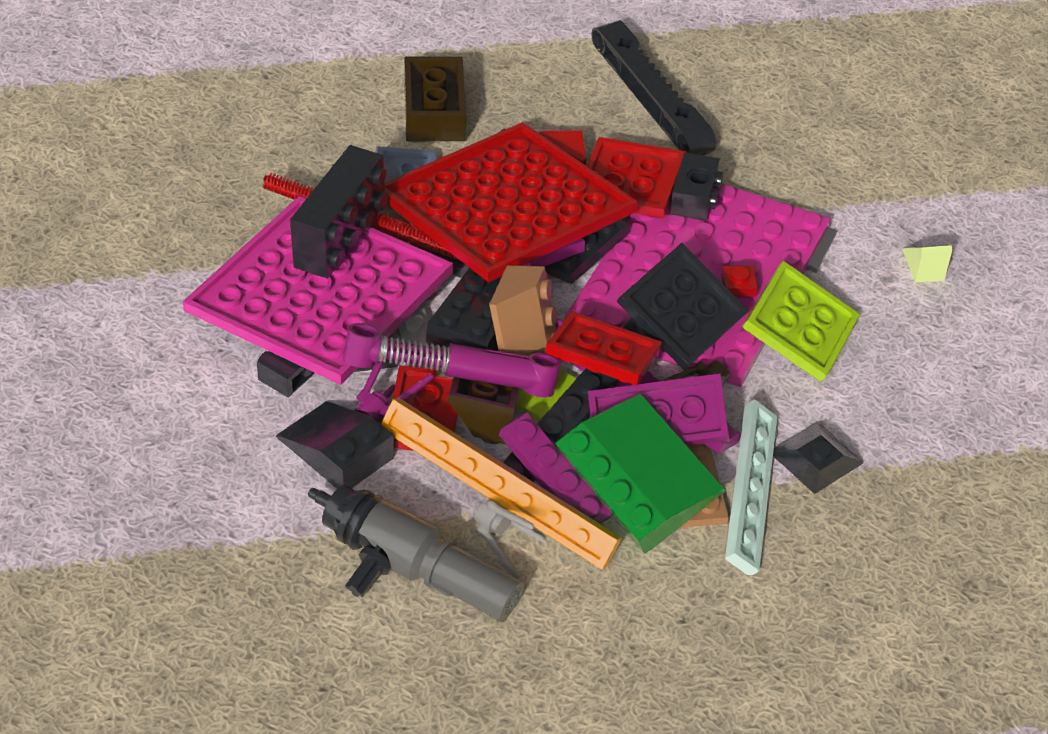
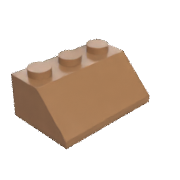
[489,266,557,356]

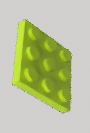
[742,261,860,382]

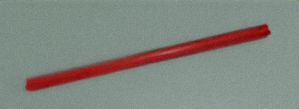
[263,172,548,280]

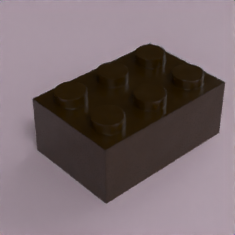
[404,56,466,141]

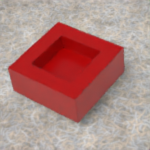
[721,266,757,297]

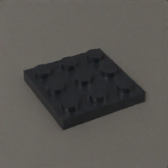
[617,243,749,370]

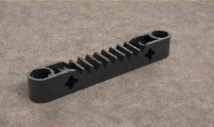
[591,20,716,155]

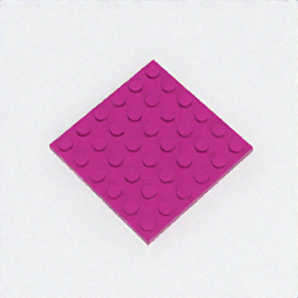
[182,196,453,385]

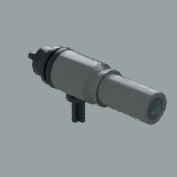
[308,485,524,622]

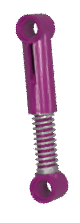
[343,323,561,397]

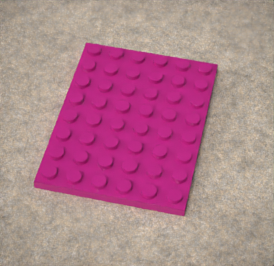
[564,184,831,387]

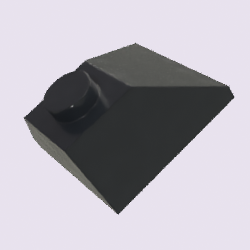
[773,421,863,494]

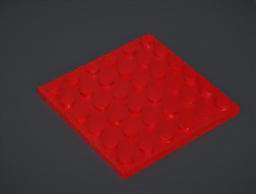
[385,122,638,282]

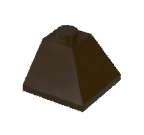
[448,377,519,444]

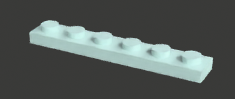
[725,399,777,575]

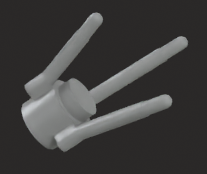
[474,499,545,579]

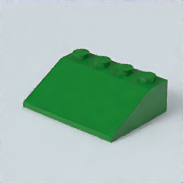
[555,394,725,554]

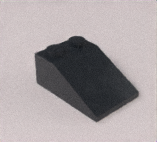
[276,401,394,488]

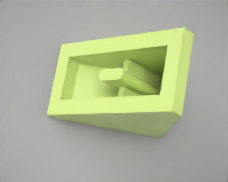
[902,245,952,282]

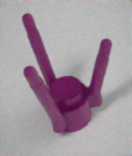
[354,361,434,422]

